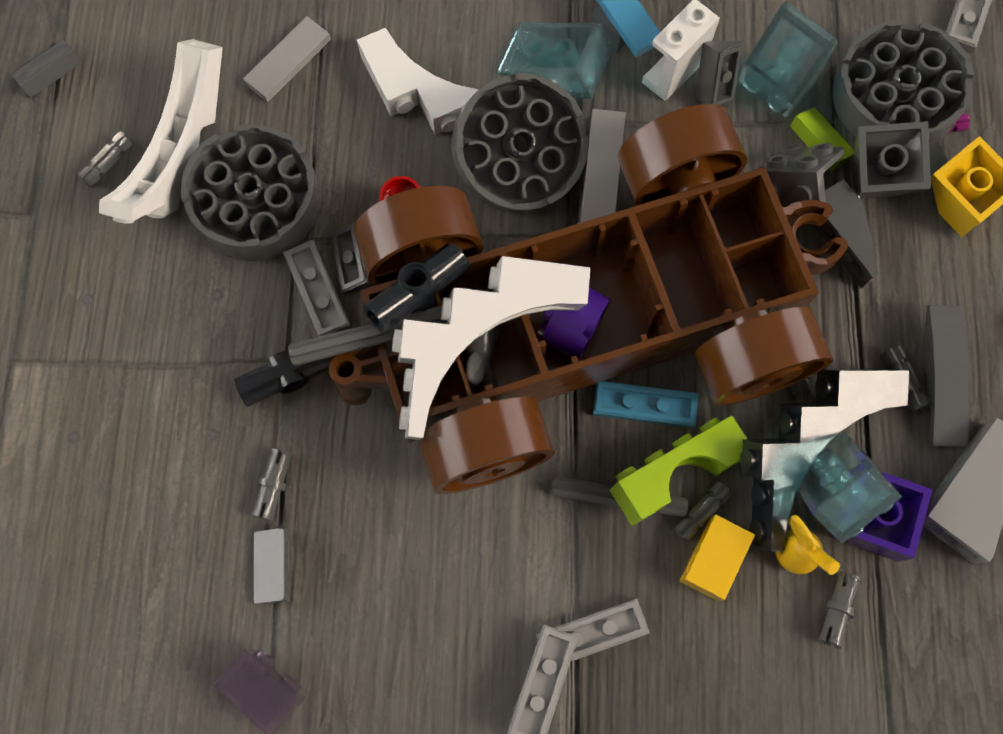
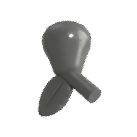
[464,324,501,389]

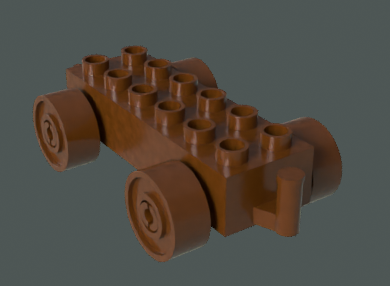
[329,104,848,494]

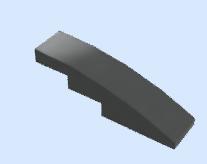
[922,305,970,447]

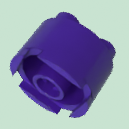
[536,287,611,360]

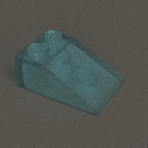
[738,1,838,118]
[497,22,613,99]
[798,429,902,544]

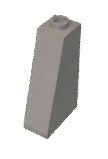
[577,109,626,224]
[923,418,1003,565]

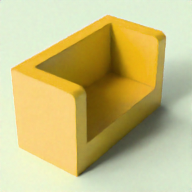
[679,514,755,601]

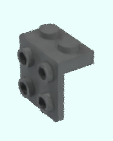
[758,143,844,207]

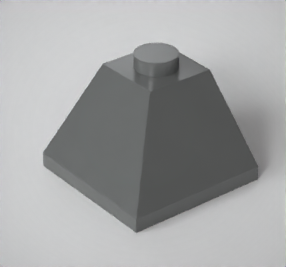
[853,121,931,199]

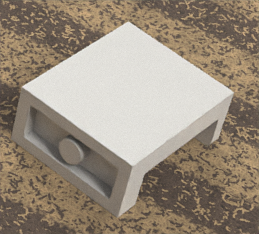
[642,0,720,101]

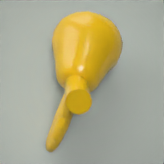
[775,515,840,575]

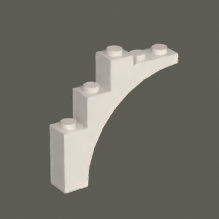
[357,28,556,135]
[99,39,223,224]
[392,256,590,440]

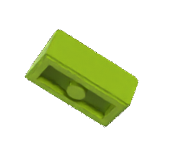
[790,107,854,172]

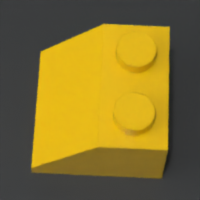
[931,136,1003,237]

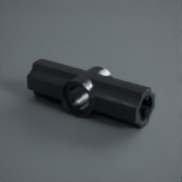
[363,243,469,332]
[234,350,337,407]

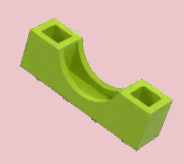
[609,416,747,526]

